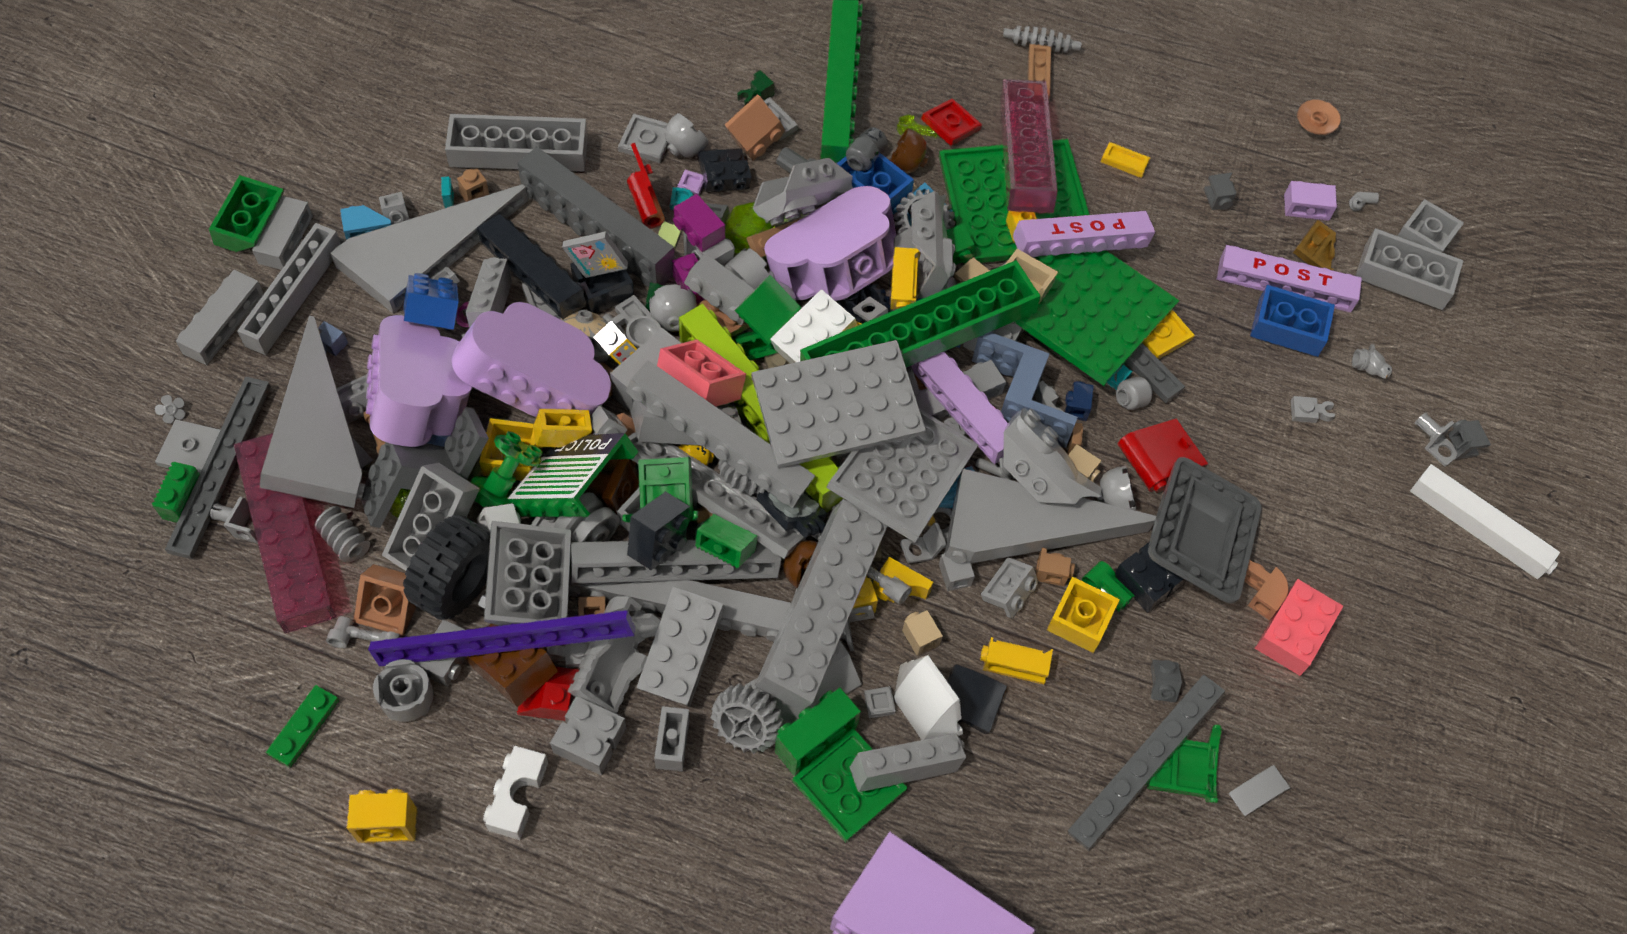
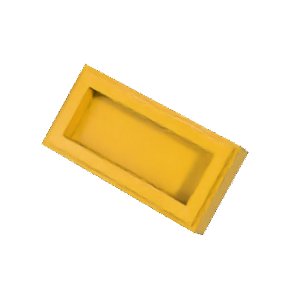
[1101,142,1150,178]

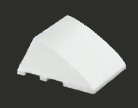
[894,655,964,748]

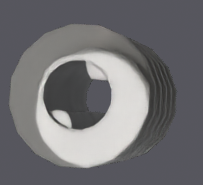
[315,506,370,563]

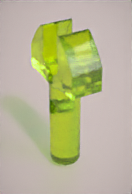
[896,114,938,137]

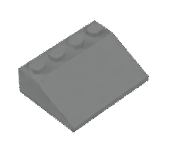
[484,521,571,626]

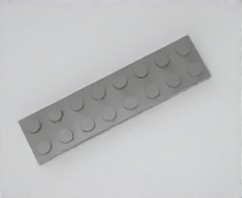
[628,432,807,559]

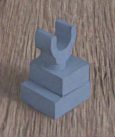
[318,321,348,356]

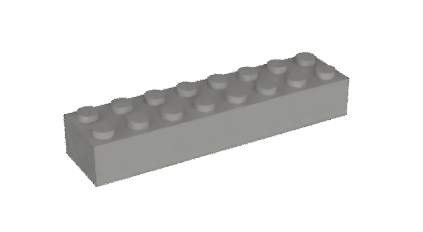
[754,499,887,711]

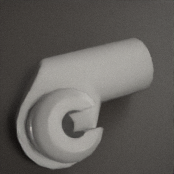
[1349,192,1379,211]

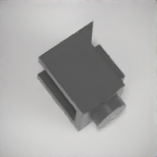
[1204,172,1237,210]
[1448,420,1491,460]

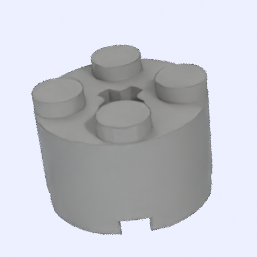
[724,248,775,289]
[373,660,434,722]

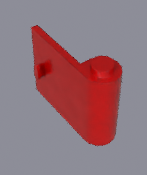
[627,143,665,229]
[1117,418,1208,493]

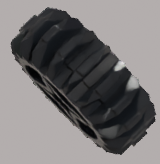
[836,283,891,324]

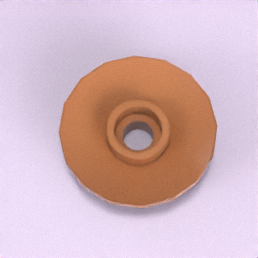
[1297,100,1341,135]

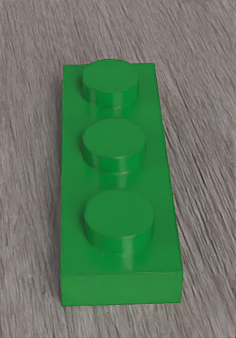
[265,685,340,769]

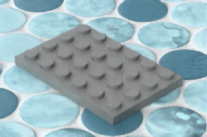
[751,340,926,468]
[827,409,978,542]

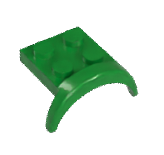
[622,457,698,523]
[1147,725,1222,804]

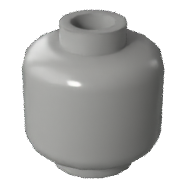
[1116,377,1152,410]

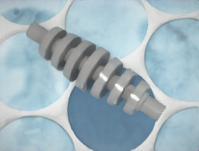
[1003,26,1081,53]

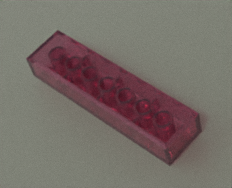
[1000,79,1057,213]
[234,433,337,634]

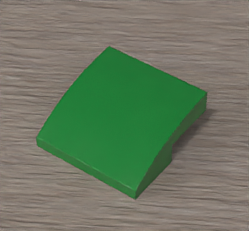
[734,275,802,345]

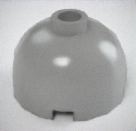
[665,113,709,157]
[649,284,697,332]
[1097,465,1136,511]

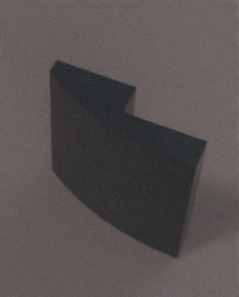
[947,664,1006,734]

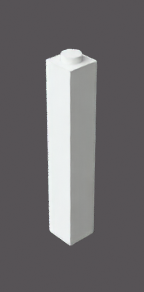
[1410,464,1560,579]

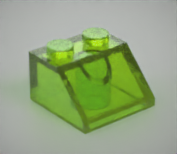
[724,202,774,254]

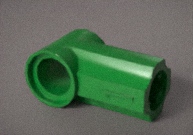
[1081,561,1135,612]

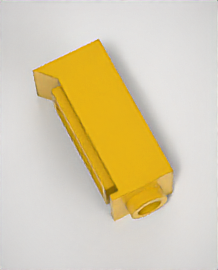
[890,247,921,310]
[980,637,1053,685]

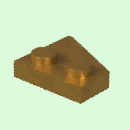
[1293,220,1336,271]

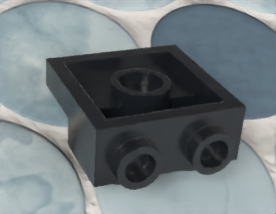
[698,148,752,192]

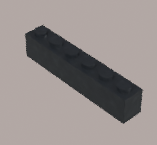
[477,214,586,319]

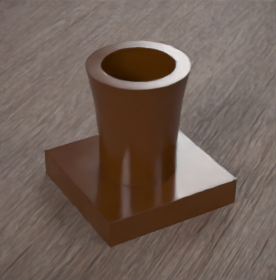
[584,459,639,515]

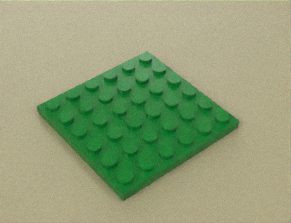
[938,139,1089,265]
[1014,250,1179,386]

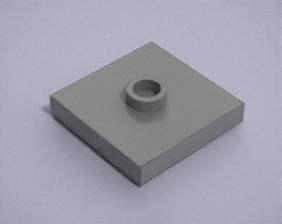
[155,419,220,474]

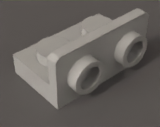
[337,374,368,423]
[981,557,1038,618]

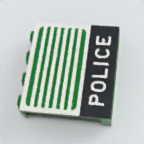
[508,433,639,517]

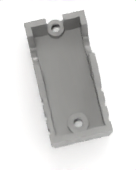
[568,596,661,714]

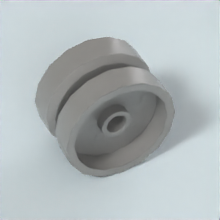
[554,493,620,542]

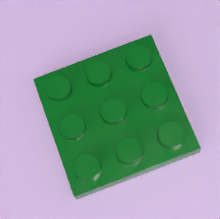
[792,728,907,843]

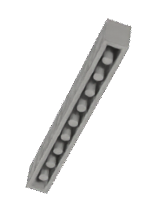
[568,565,791,642]

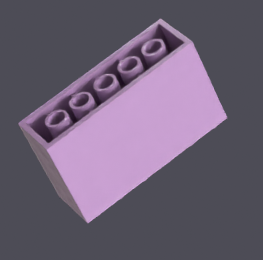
[830,832,1035,934]

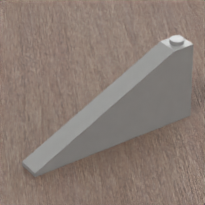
[330,184,528,314]
[260,316,365,508]
[944,469,1156,563]

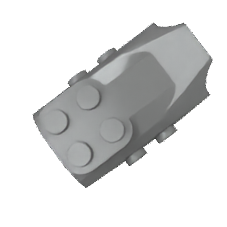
[752,158,853,226]
[894,191,955,299]
[1004,408,1102,504]

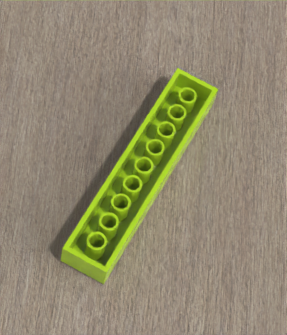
[679,303,844,512]

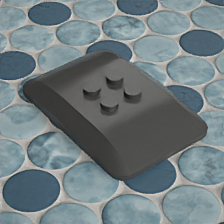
[1148,457,1261,603]

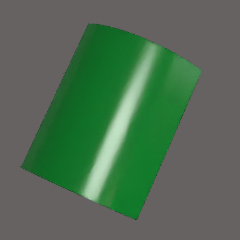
[732,331,778,360]

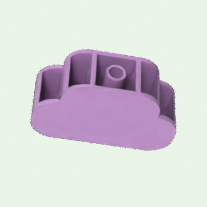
[764,186,896,301]
[452,302,611,417]
[366,315,472,447]

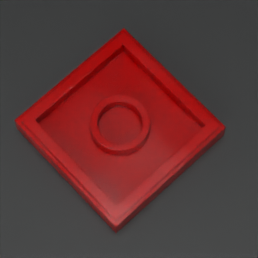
[921,99,982,146]

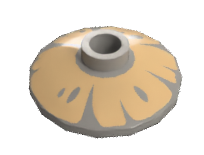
[560,310,607,339]

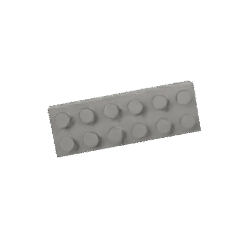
[445,114,588,172]

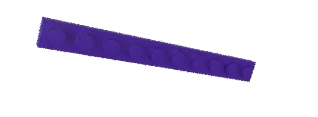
[368,610,636,667]

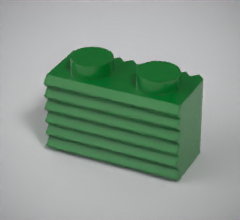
[151,462,200,523]
[695,514,758,569]

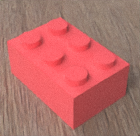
[657,340,746,407]
[1255,579,1343,676]

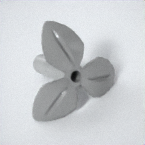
[976,458,1015,480]

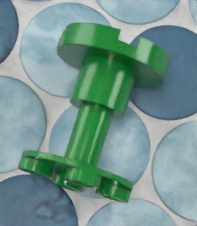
[470,431,542,508]

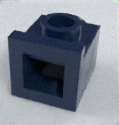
[1064,381,1094,421]

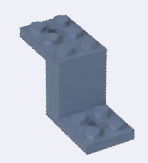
[972,332,1078,448]

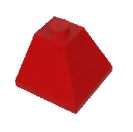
[517,667,579,721]

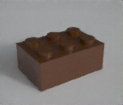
[465,624,558,707]

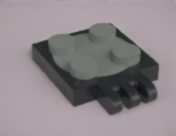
[756,490,827,537]

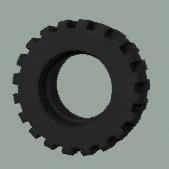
[403,515,491,620]

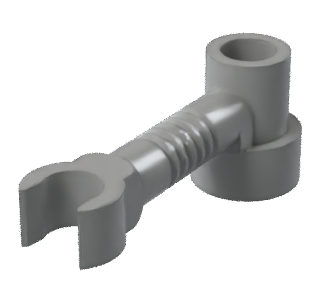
[326,616,399,648]

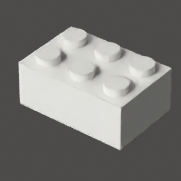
[770,289,857,364]

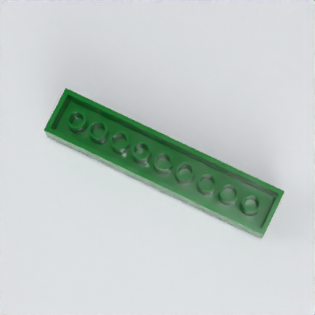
[820,0,863,164]
[800,260,1041,367]

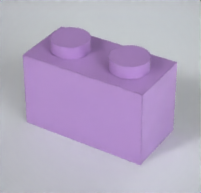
[1284,181,1337,221]

